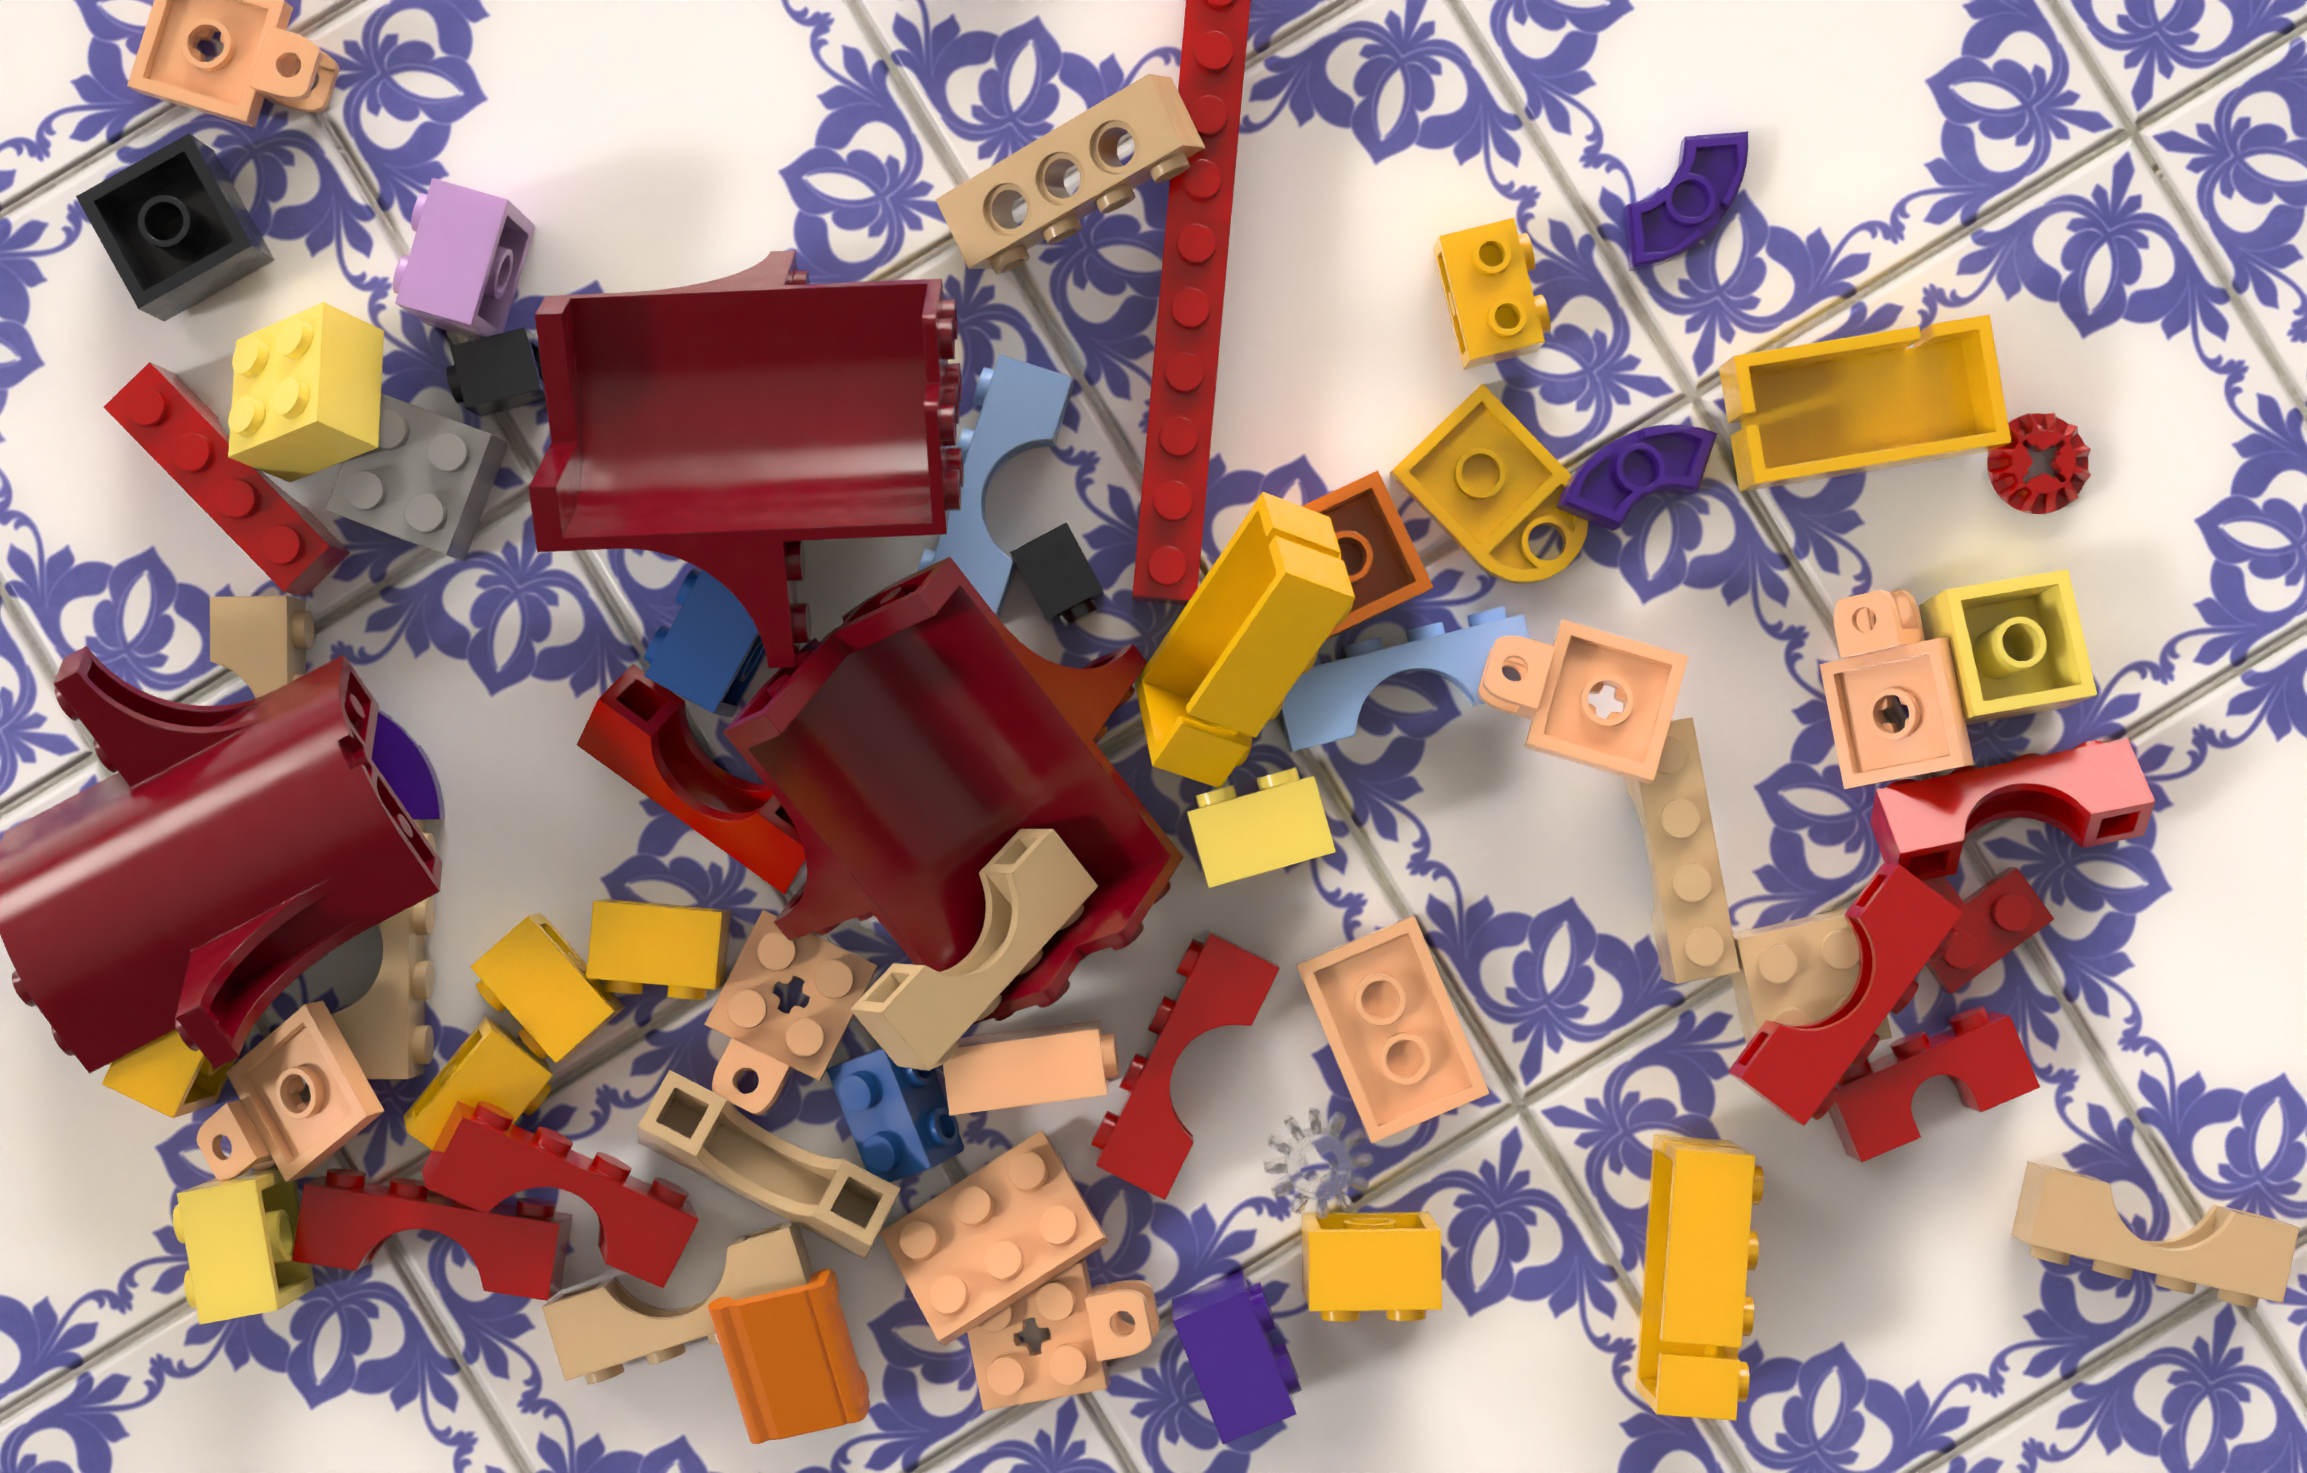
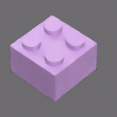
[393,178,535,339]

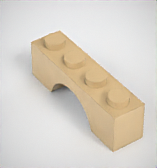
[210,596,315,698]
[1625,717,1740,984]
[331,820,435,1079]
[850,829,1098,1071]
[638,1070,901,1260]
[2011,1161,2300,1309]
[542,1221,814,1385]

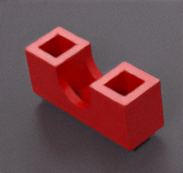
[1828,1006,2040,1162]

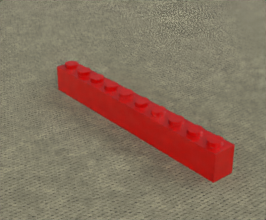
[1132,0,1251,606]

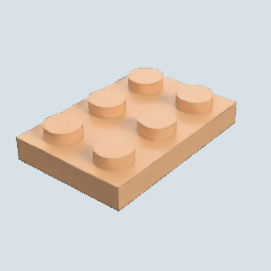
[1295,915,1490,1143]
[879,1130,1109,1346]

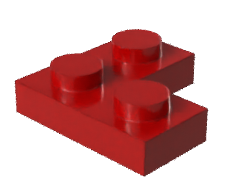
[1922,867,2054,994]

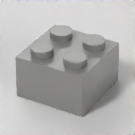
[325,393,508,561]

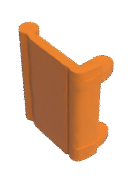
[708,1269,870,1444]

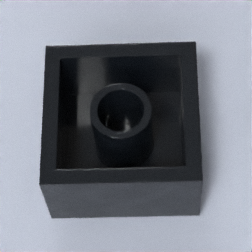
[76,133,275,322]

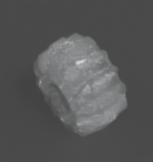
[1263,1107,1373,1218]

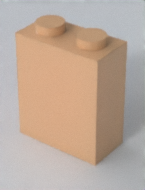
[943,1020,1119,1116]

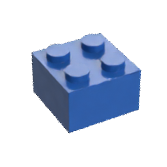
[644,568,766,718]

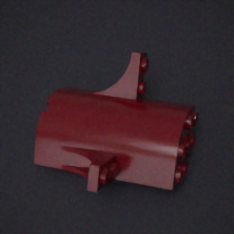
[528,250,964,668]
[723,556,1184,1025]
[0,646,442,1074]

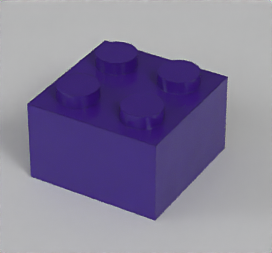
[1172,1270,1302,1444]

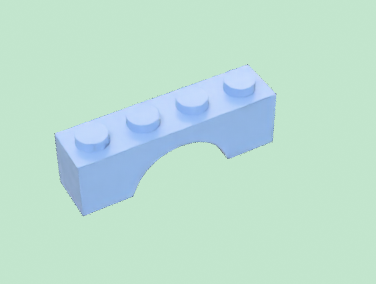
[917,354,1074,619]
[1279,606,1530,753]

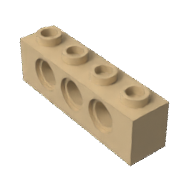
[935,74,1205,274]

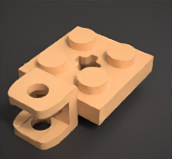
[127,0,340,128]
[1819,590,1974,789]
[1477,619,1689,784]
[704,910,878,1115]
[196,1001,385,1182]
[967,1258,1161,1411]

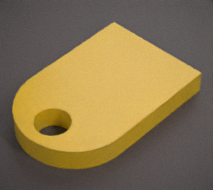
[1389,383,1589,584]

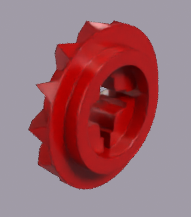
[1987,413,2091,514]

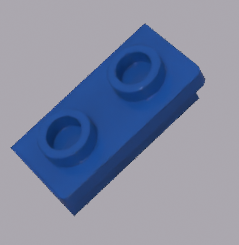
[827,1047,964,1183]

